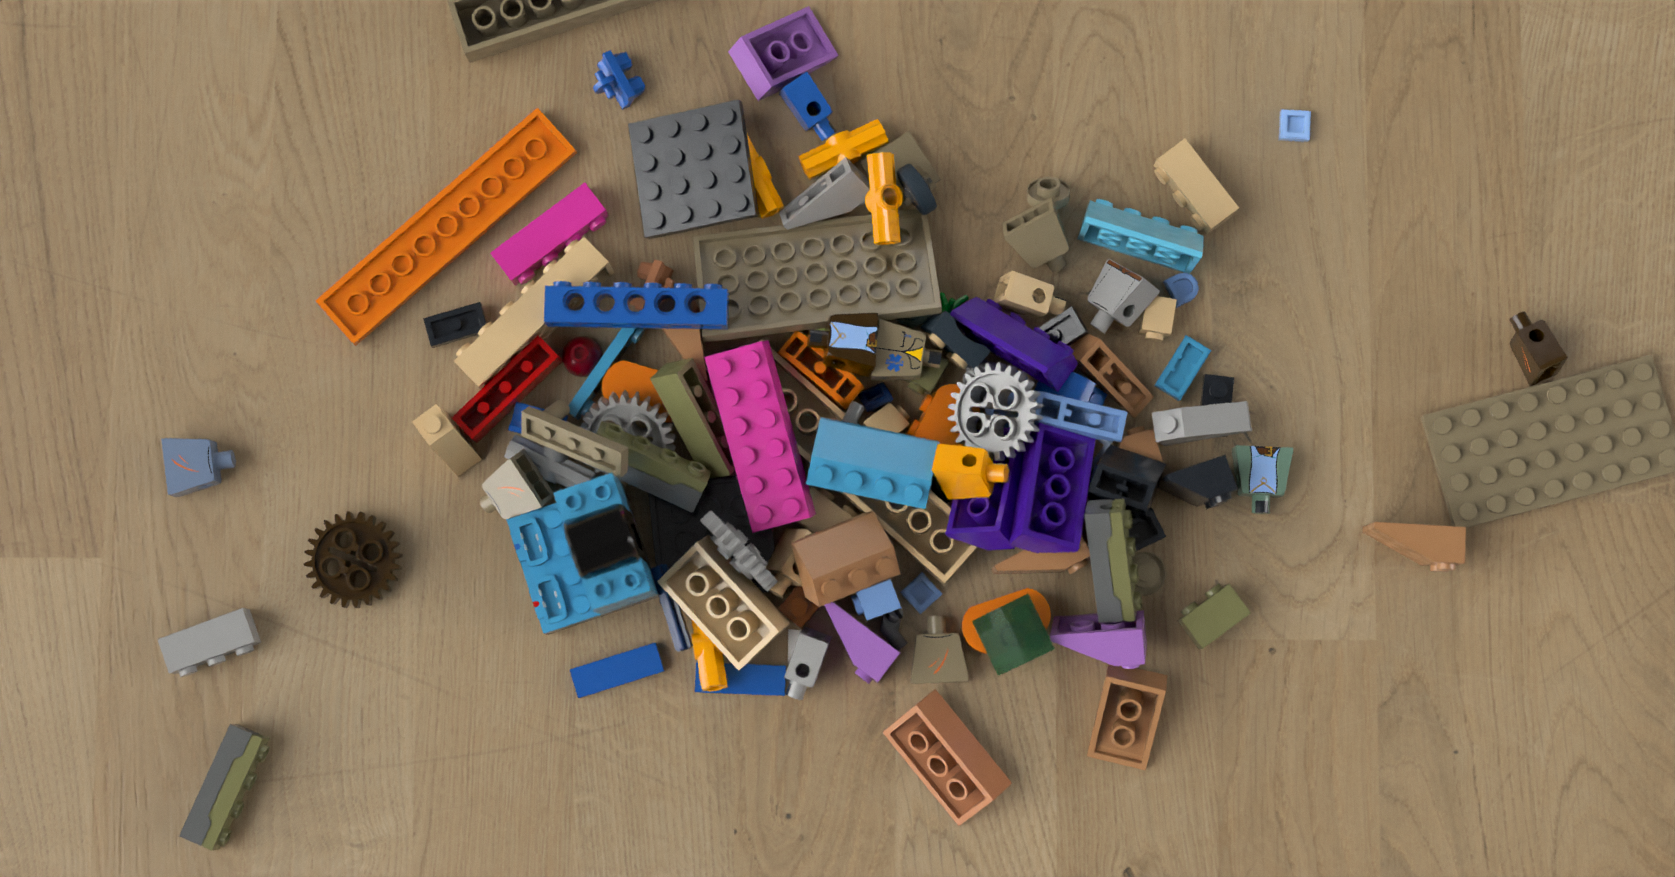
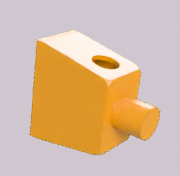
[932,444,1009,499]

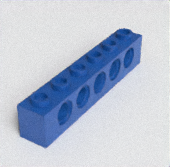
[544,281,729,330]

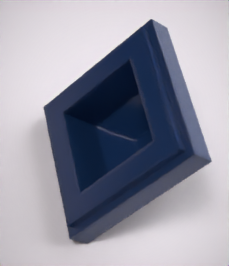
[858,382,894,412]

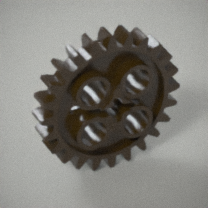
[304,511,403,608]

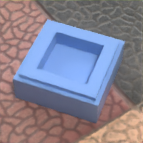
[1279,109,1311,142]

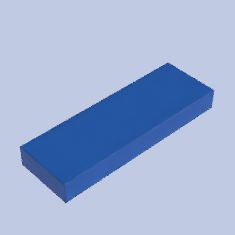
[570,642,665,698]
[695,662,786,696]

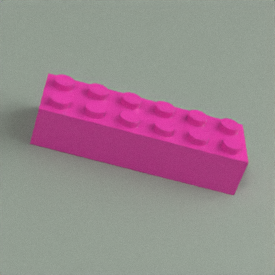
[704,340,816,533]

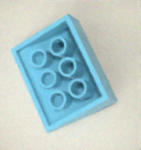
[1077,199,1204,274]

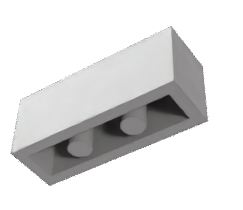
[157,608,261,677]

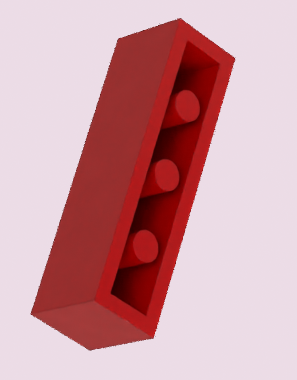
[452,335,563,443]

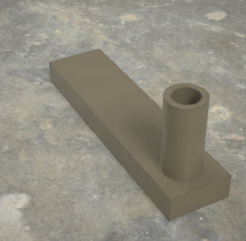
[522,399,628,478]

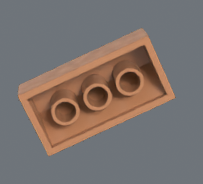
[883,689,1012,826]

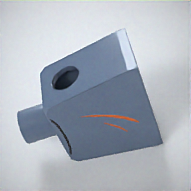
[161,438,236,497]

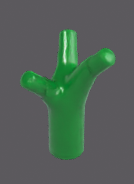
[940,292,969,314]

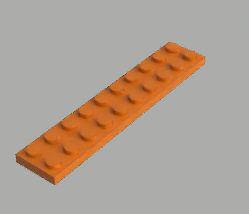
[315,107,577,346]

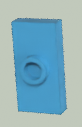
[1154,335,1212,401]

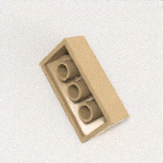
[657,535,790,670]

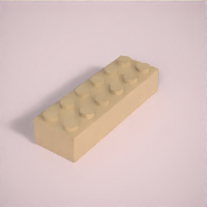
[454,237,615,389]

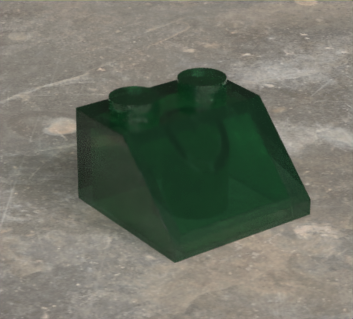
[972,594,1055,676]

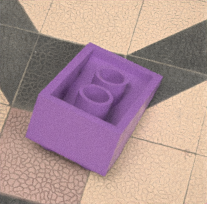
[728,6,839,101]
[824,602,900,684]
[1050,610,1147,669]

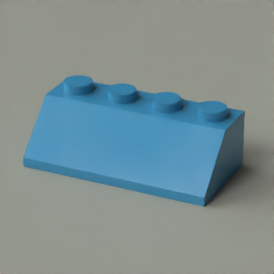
[806,417,940,509]

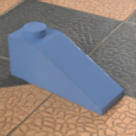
[1034,391,1128,442]

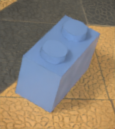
[851,579,901,620]

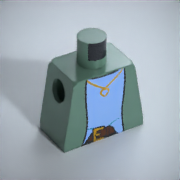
[1232,445,1293,514]

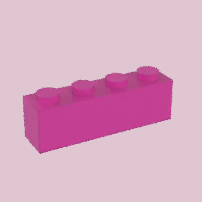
[490,182,609,286]

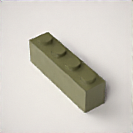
[650,358,735,479]

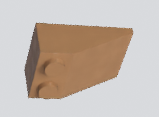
[659,298,711,389]
[1362,522,1466,572]
[991,535,1090,574]
[1087,664,1168,770]

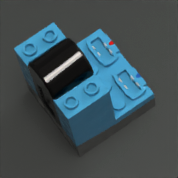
[507,473,659,635]

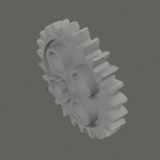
[948,363,1043,461]
[580,390,676,486]
[700,510,778,592]

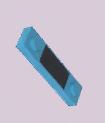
[568,328,645,420]

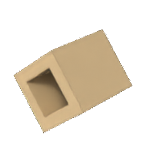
[1139,296,1177,342]

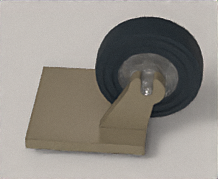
[859,131,941,215]

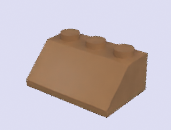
[791,511,900,607]

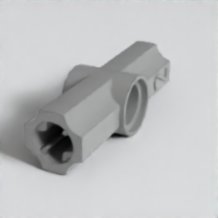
[504,434,596,488]

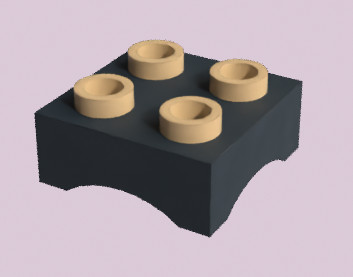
[921,311,991,369]

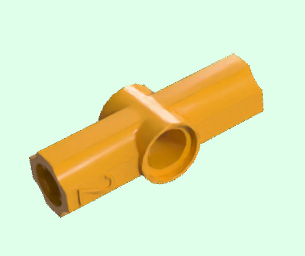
[798,119,889,180]
[747,134,784,219]
[865,152,903,245]
[691,619,728,692]

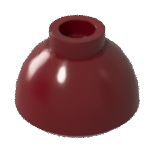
[562,336,603,377]

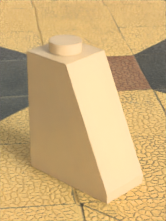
[412,404,482,477]

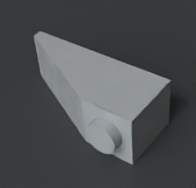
[779,157,870,230]
[1152,401,1252,446]

